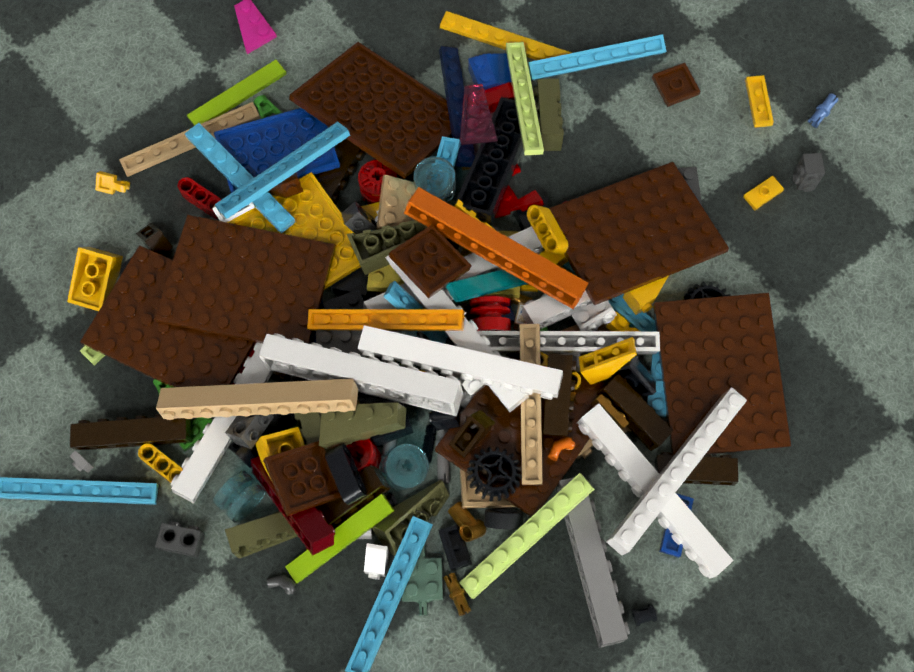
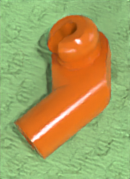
[548,437,575,461]

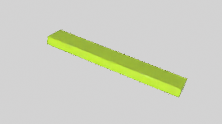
[187,59,287,126]
[285,494,395,584]

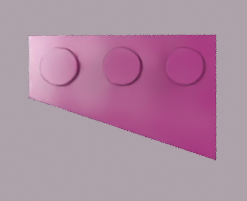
[234,0,277,54]

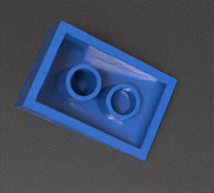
[468,53,512,92]

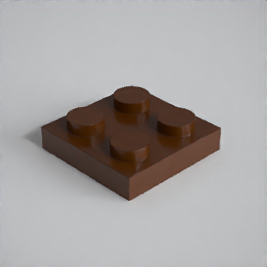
[652,63,701,107]

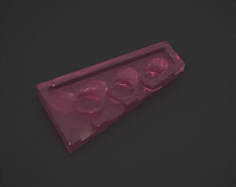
[460,84,498,145]

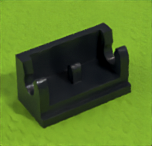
[438,525,472,572]

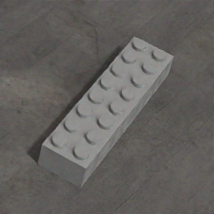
[557,477,630,648]

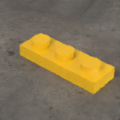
[745,75,774,128]

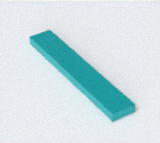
[446,270,528,303]

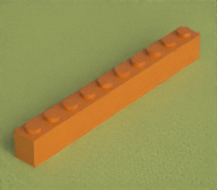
[404,187,588,310]

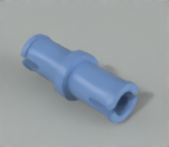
[808,93,838,128]

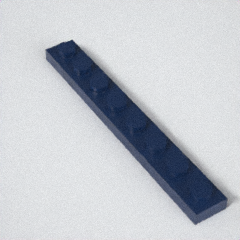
[439,46,475,167]

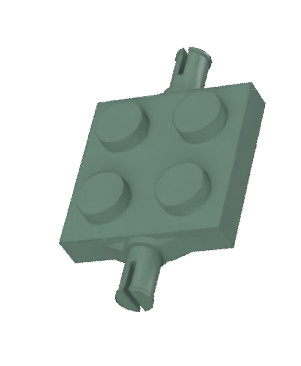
[402,545,444,616]

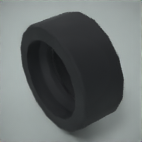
[484,508,523,530]

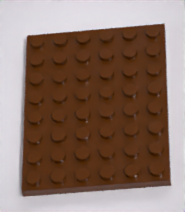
[289,42,470,179]
[549,162,729,306]
[155,215,335,344]
[80,245,256,387]
[653,293,791,455]
[435,354,605,517]

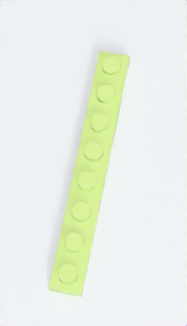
[506,42,544,155]
[459,473,595,599]

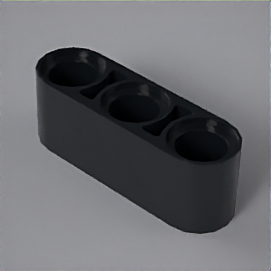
[325,443,367,505]

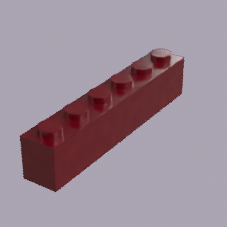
[251,456,335,556]

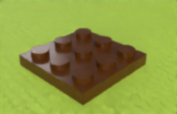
[389,225,472,299]
[263,441,342,516]

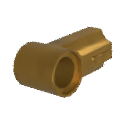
[448,501,486,542]

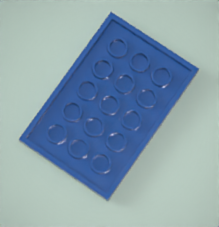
[214,108,340,193]

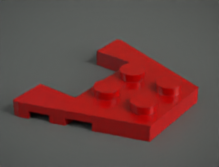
[494,164,544,219]

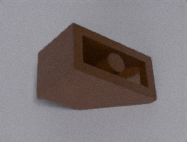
[268,172,304,198]

